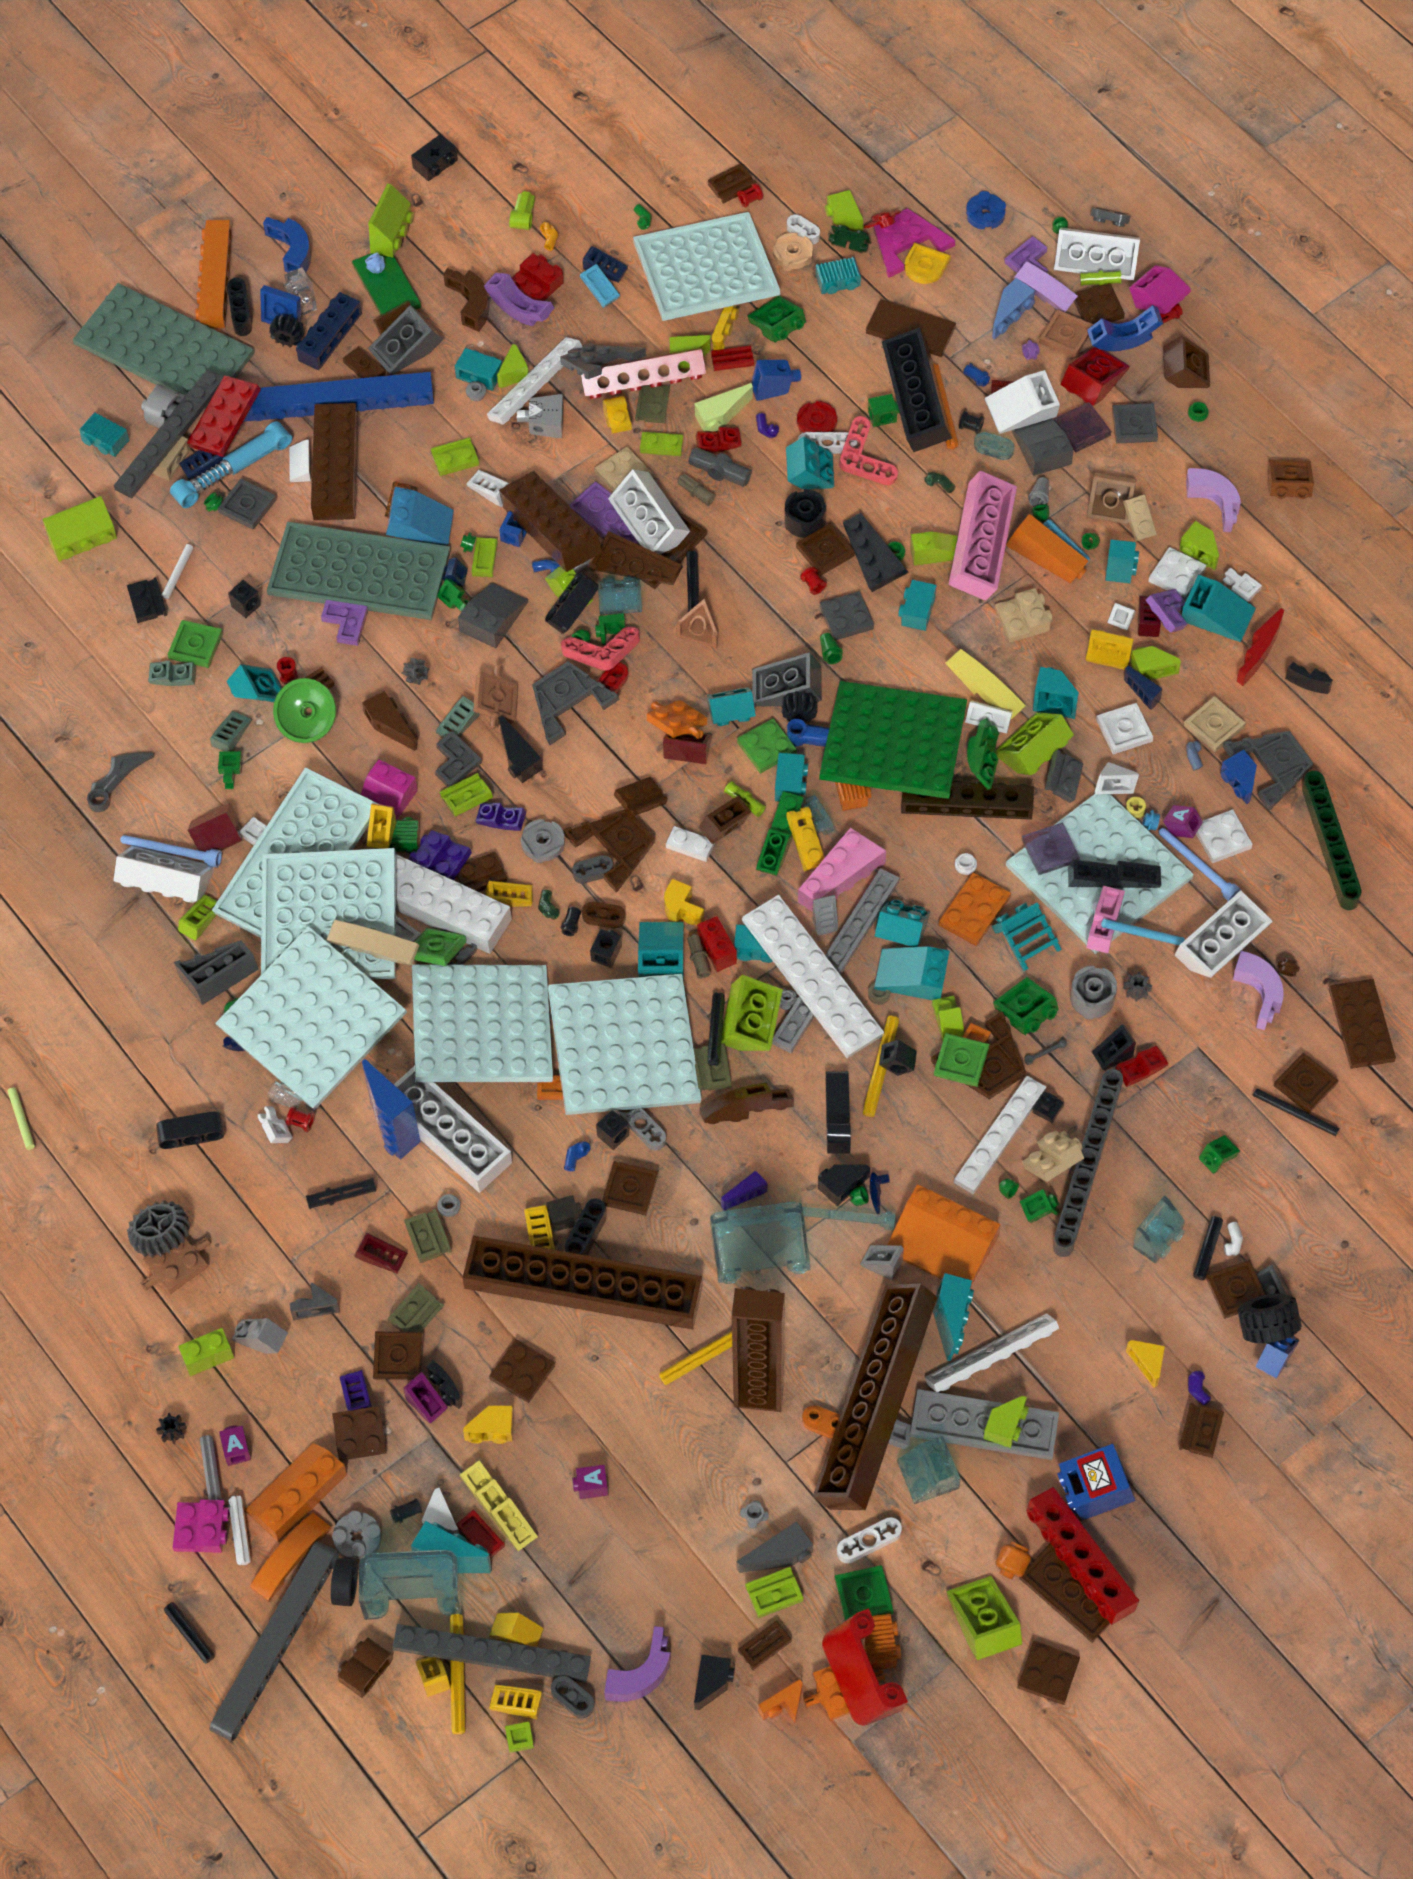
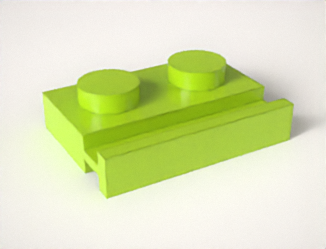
[431,438,479,476]
[439,773,493,817]
[745,1567,804,1619]

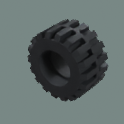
[1237,1294,1302,1343]

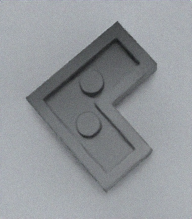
[435,731,482,787]

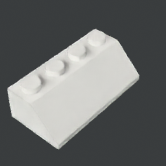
[1054,227,1140,280]
[608,469,690,554]
[114,846,215,903]
[1175,890,1273,978]

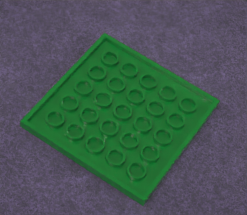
[819,681,967,799]

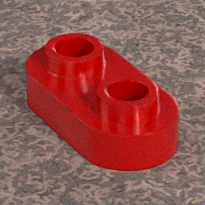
[597,663,628,694]

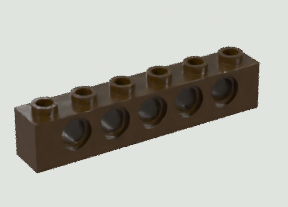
[901,781,1034,820]

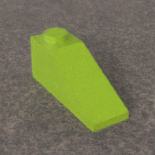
[910,531,958,566]

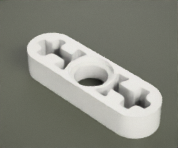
[798,432,858,454]
[837,1517,902,1563]

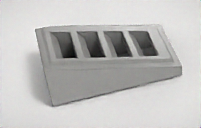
[813,895,838,936]

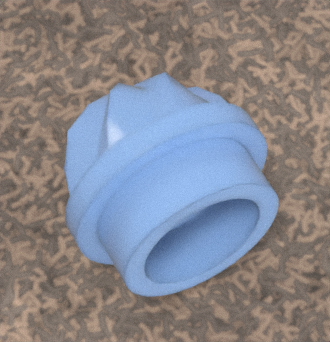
[365,252,385,273]

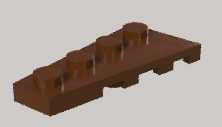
[589,531,683,585]

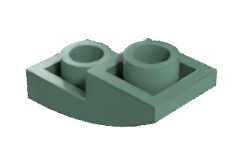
[148,660,196,686]

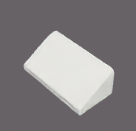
[289,440,311,482]

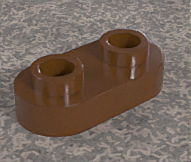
[581,901,626,929]

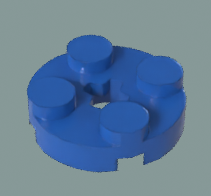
[966,191,1006,230]

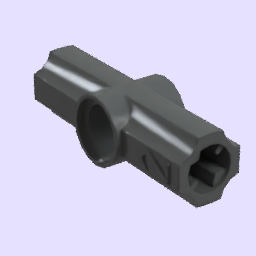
[688,447,752,487]

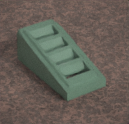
[436,696,480,738]
[210,711,252,751]

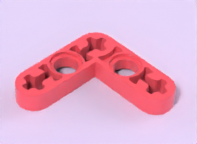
[839,416,898,485]
[561,627,640,670]

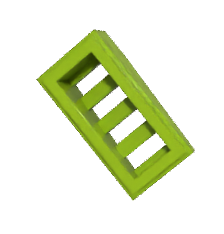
[178,894,217,941]

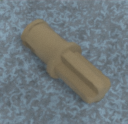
[677,474,715,506]
[687,934,711,979]

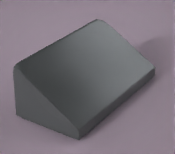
[1256,1265,1292,1296]

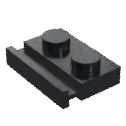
[127,577,167,623]

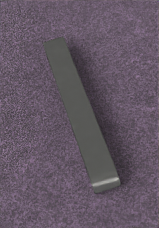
[1053,1069,1123,1257]
[209,1541,340,1742]

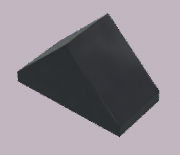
[1092,1024,1136,1070]

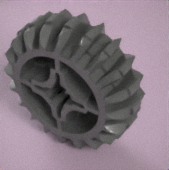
[127,1200,190,1258]

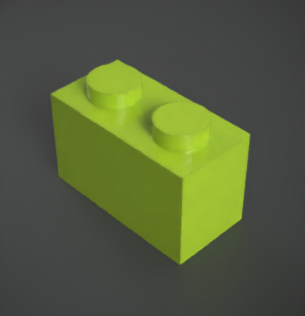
[178,1328,234,1376]

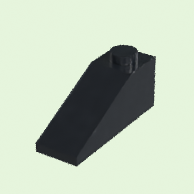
[499,716,543,783]

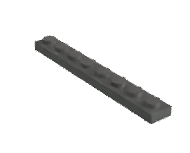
[114,369,223,498]
[392,1624,591,1683]

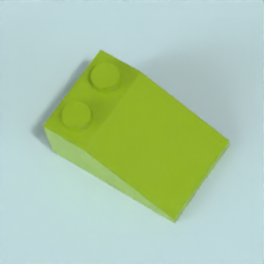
[946,1576,1022,1660]

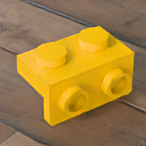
[1085,629,1134,670]

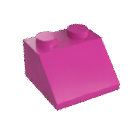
[360,759,418,820]

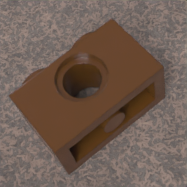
[699,796,752,844]

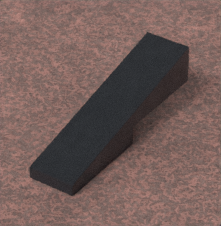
[1068,859,1162,888]

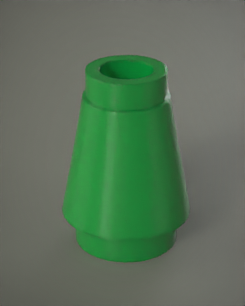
[820,633,843,664]

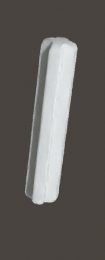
[228,1496,251,1565]

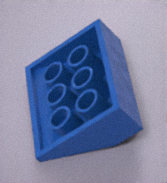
[362,1059,421,1160]

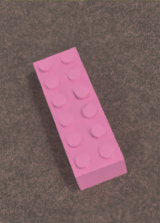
[949,471,1017,601]

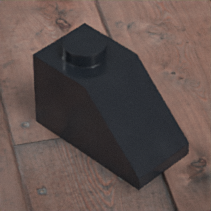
[818,1164,870,1207]
[694,1655,735,1710]

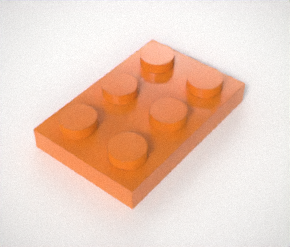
[938,872,1011,946]

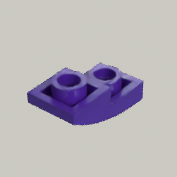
[476,803,526,831]

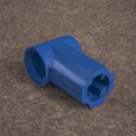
[787,719,829,747]

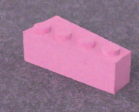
[798,828,886,912]

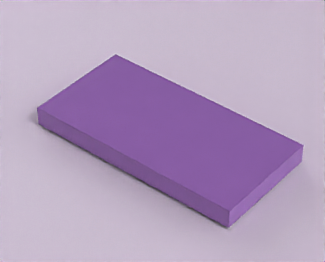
[569,481,640,545]

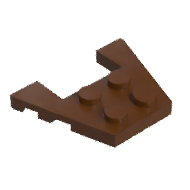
[563,810,655,892]
[931,1011,1026,1100]

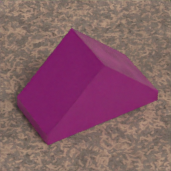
[403,1372,448,1424]

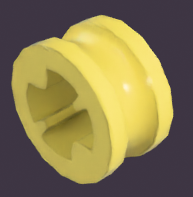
[1126,797,1146,819]

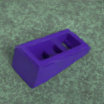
[721,1171,768,1211]
[339,1370,372,1411]

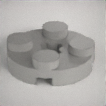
[521,819,565,863]
[332,1511,381,1560]

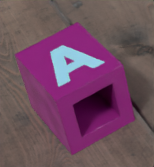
[1163,805,1203,838]
[219,1425,251,1466]
[572,1465,608,1499]

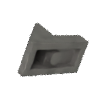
[290,1283,340,1320]

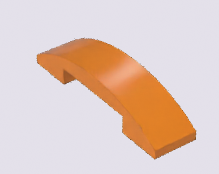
[250,1513,332,1602]

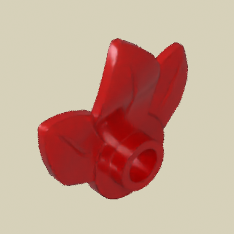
[863,210,901,229]

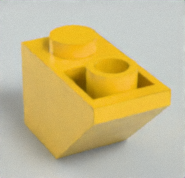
[463,1405,514,1444]

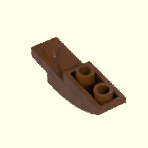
[699,1083,794,1124]

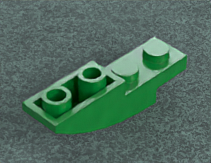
[967,718,999,790]
[756,791,804,876]

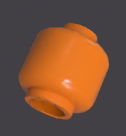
[995,1541,1031,1580]

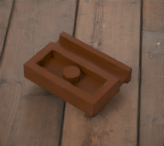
[708,163,757,204]
[614,777,668,817]
[457,852,507,892]
[1179,1403,1224,1458]

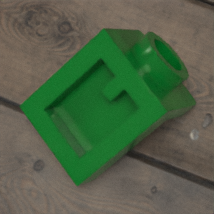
[595,613,625,645]
[1199,1135,1240,1174]
[1019,1189,1060,1223]

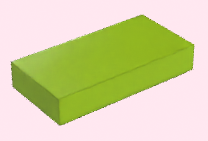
[472,537,498,577]

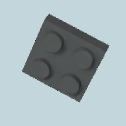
[1112,403,1158,444]
[218,479,276,530]
[820,591,874,641]

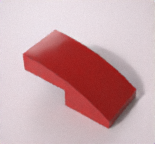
[1115,1046,1169,1087]

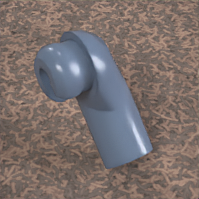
[1186,741,1203,771]

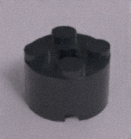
[784,489,826,538]

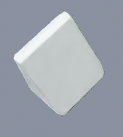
[1107,603,1136,630]

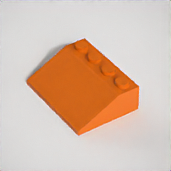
[887,1184,1001,1288]

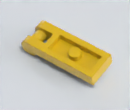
[712,305,739,350]
[786,807,824,872]

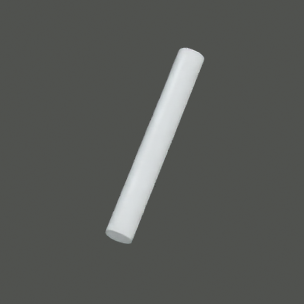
[162,544,194,599]

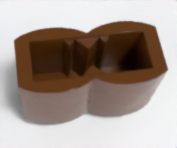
[337,1638,393,1698]

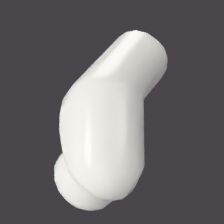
[1224,1222,1243,1256]

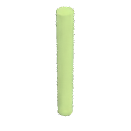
[8,1087,35,1150]

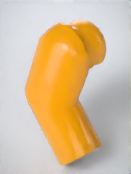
[540,222,558,251]

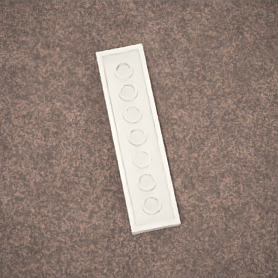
[742,895,884,1058]

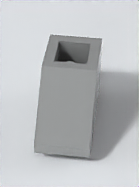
[232,1318,288,1354]

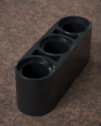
[227,278,252,336]
[545,572,599,634]
[156,1111,225,1149]
[564,1198,607,1256]

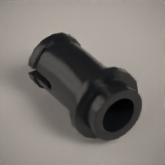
[560,907,581,936]
[390,1498,422,1524]

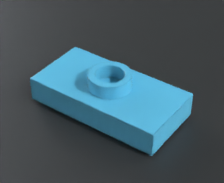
[580,264,620,308]

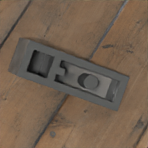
[736,1522,813,1573]

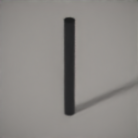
[1253,1088,1340,1137]

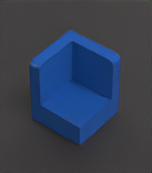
[499,511,527,548]

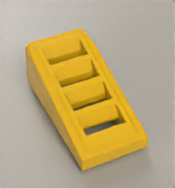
[486,881,532,907]
[524,1205,555,1250]
[489,1685,543,1720]

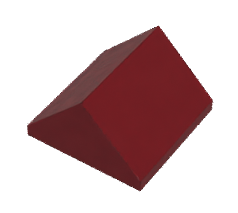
[663,733,712,764]
[187,803,243,852]

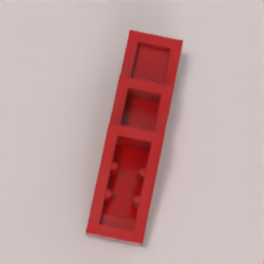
[1237,608,1285,686]

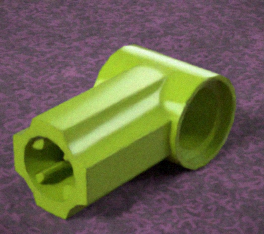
[509,191,535,230]

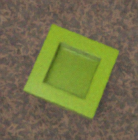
[505,1721,534,1753]

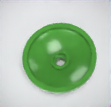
[273,678,337,743]

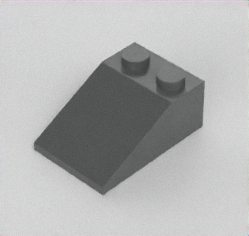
[368,305,444,375]
[1011,418,1073,476]
[458,583,528,648]
[752,652,822,706]

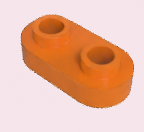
[802,1405,840,1439]

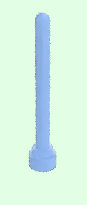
[1159,828,1242,901]
[120,835,222,868]

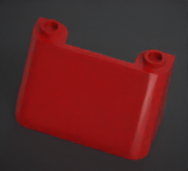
[822,1608,908,1726]

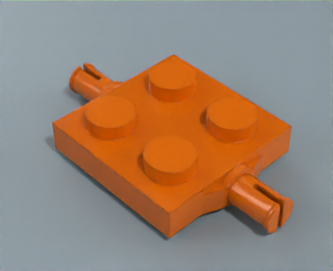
[647,700,707,739]
[803,1667,885,1721]

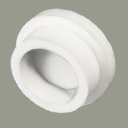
[955,853,977,875]

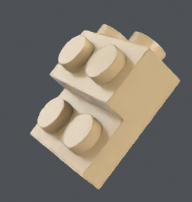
[995,588,1053,643]
[1022,1131,1084,1182]

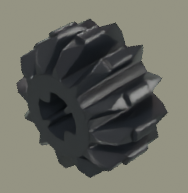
[269,313,304,348]
[782,691,818,722]

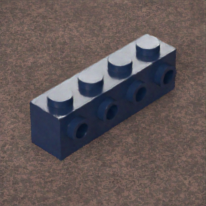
[296,292,362,370]

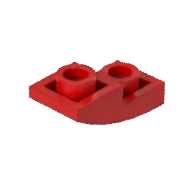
[695,427,742,453]

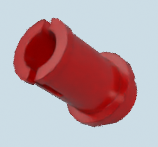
[1160,304,1183,325]

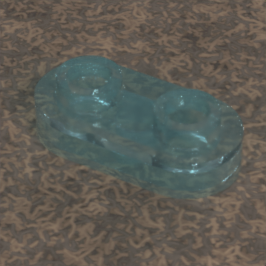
[974,432,1015,460]
[804,795,834,835]

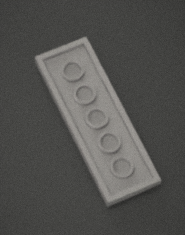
[910,1389,1059,1460]

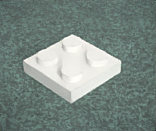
[1148,547,1207,600]
[1096,703,1153,754]
[1196,810,1253,863]

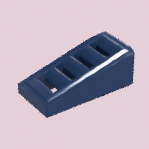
[583,246,628,283]
[179,450,223,480]
[1124,666,1162,710]

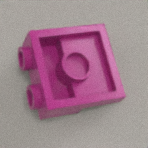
[173,1500,230,1553]

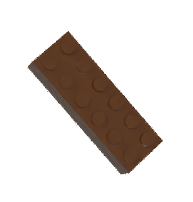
[311,403,358,520]
[499,471,602,572]

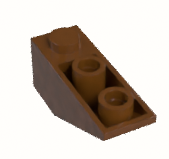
[362,691,418,751]

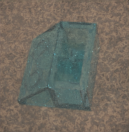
[598,576,642,614]
[897,1436,960,1504]

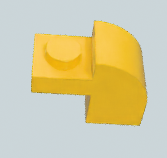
[603,396,632,434]
[664,879,705,925]

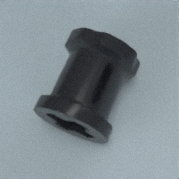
[959,411,985,435]

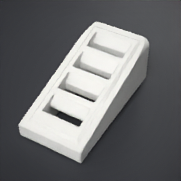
[467,470,510,507]

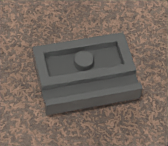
[1045,750,1083,803]

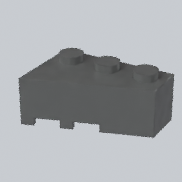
[174,940,259,1005]

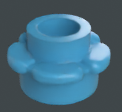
[1143,810,1160,831]

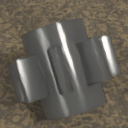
[401,658,430,685]
[1123,972,1152,1002]

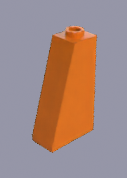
[1006,514,1089,583]

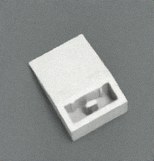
[984,370,1060,434]

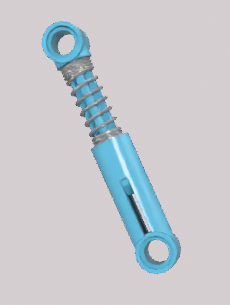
[170,421,292,508]

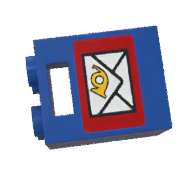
[1057,1444,1136,1521]

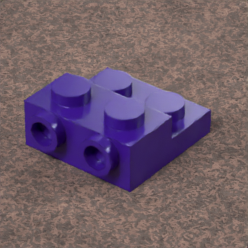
[409,830,472,880]

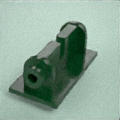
[828,225,872,253]

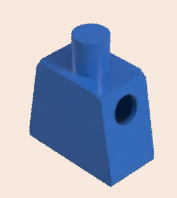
[751,360,801,401]

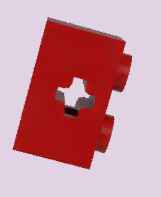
[697,916,737,972]

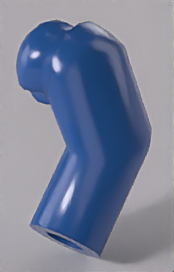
[564,1141,591,1172]

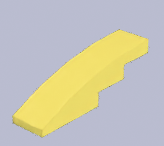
[945,649,1026,719]
[459,1460,538,1551]

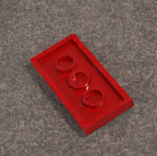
[187,375,261,457]

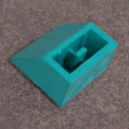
[786,436,835,489]
[874,899,930,947]

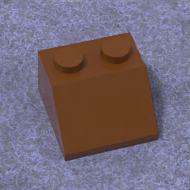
[1163,336,1210,388]

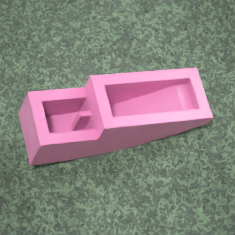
[1086,886,1125,953]

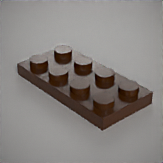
[1328,979,1396,1069]

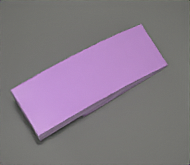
[1014,261,1077,312]

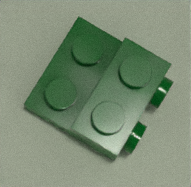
[748,296,806,343]
[993,977,1059,1035]

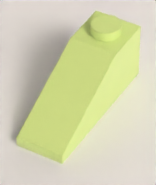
[694,383,753,432]

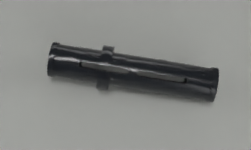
[306,1178,376,1209]

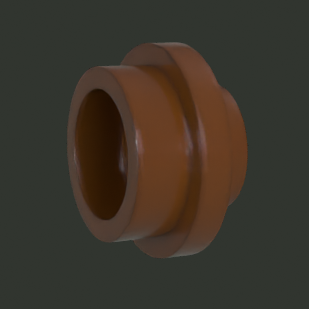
[1277,959,1300,977]

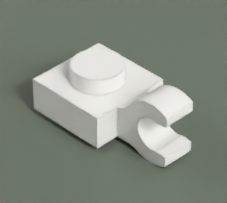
[1223,568,1262,602]
[258,1106,293,1143]

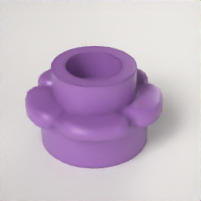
[1022,340,1040,360]

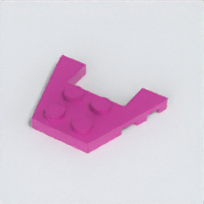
[873,208,955,278]

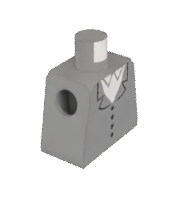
[517,394,564,438]

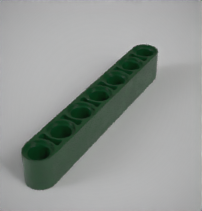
[1302,771,1362,910]

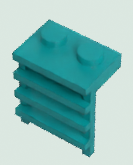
[991,902,1062,971]

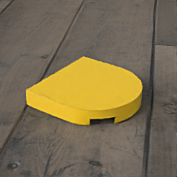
[904,243,951,284]

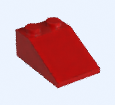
[1060,347,1130,406]

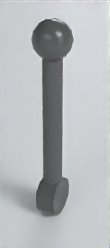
[1024,1039,1067,1065]

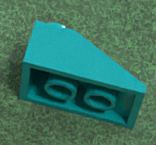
[874,946,950,1000]

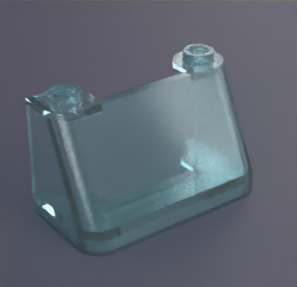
[710,1202,811,1284]
[359,1550,462,1620]

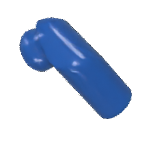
[532,559,560,573]

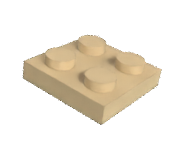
[594,447,653,492]
[1184,696,1246,752]

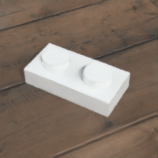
[965,700,1013,734]
[666,826,715,862]

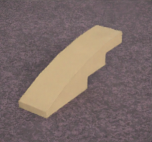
[327,920,420,966]

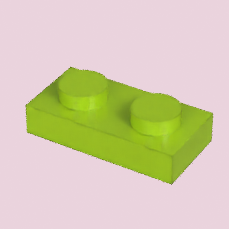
[640,432,683,456]

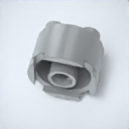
[141,384,186,428]
[1070,966,1117,1020]

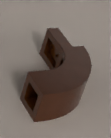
[443,268,489,332]

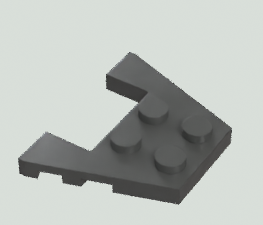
[560,343,646,380]
[532,661,620,745]
[1223,731,1313,811]

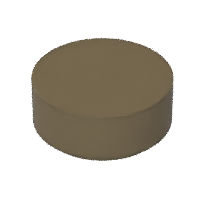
[868,983,890,1005]

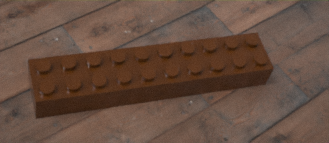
[462,1235,703,1330]
[812,1283,937,1510]
[732,1287,785,1412]

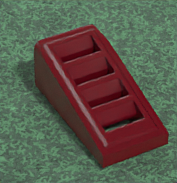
[1138,596,1161,637]
[354,1232,408,1274]

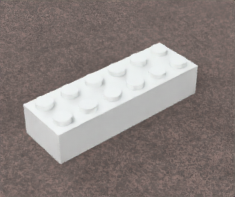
[396,854,512,954]
[394,1066,512,1193]

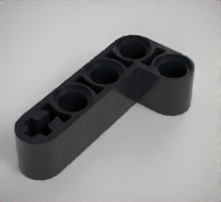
[826,1071,851,1154]

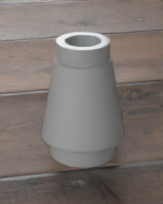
[1028,477,1049,507]

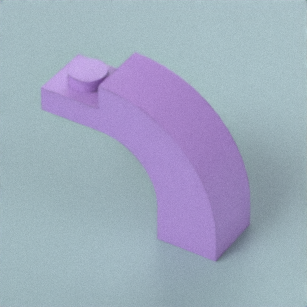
[1186,468,1241,532]
[1233,951,1283,1030]

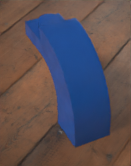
[263,217,311,278]
[1087,305,1163,351]

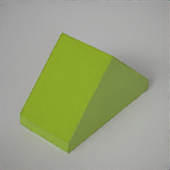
[497,344,528,388]

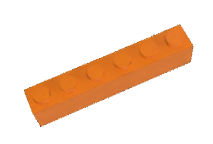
[195,220,232,328]

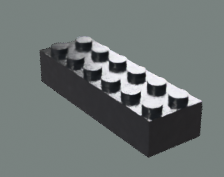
[882,328,952,452]

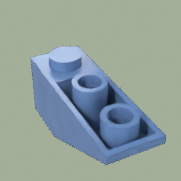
[992,278,1035,339]

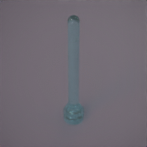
[785,1205,896,1230]

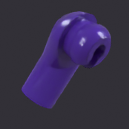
[756,413,779,438]
[1188,1370,1212,1406]

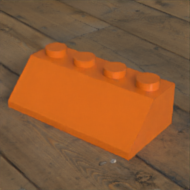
[245,1443,347,1542]

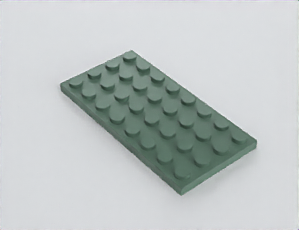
[73,283,254,409]
[267,522,451,620]

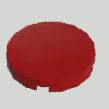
[797,401,837,433]

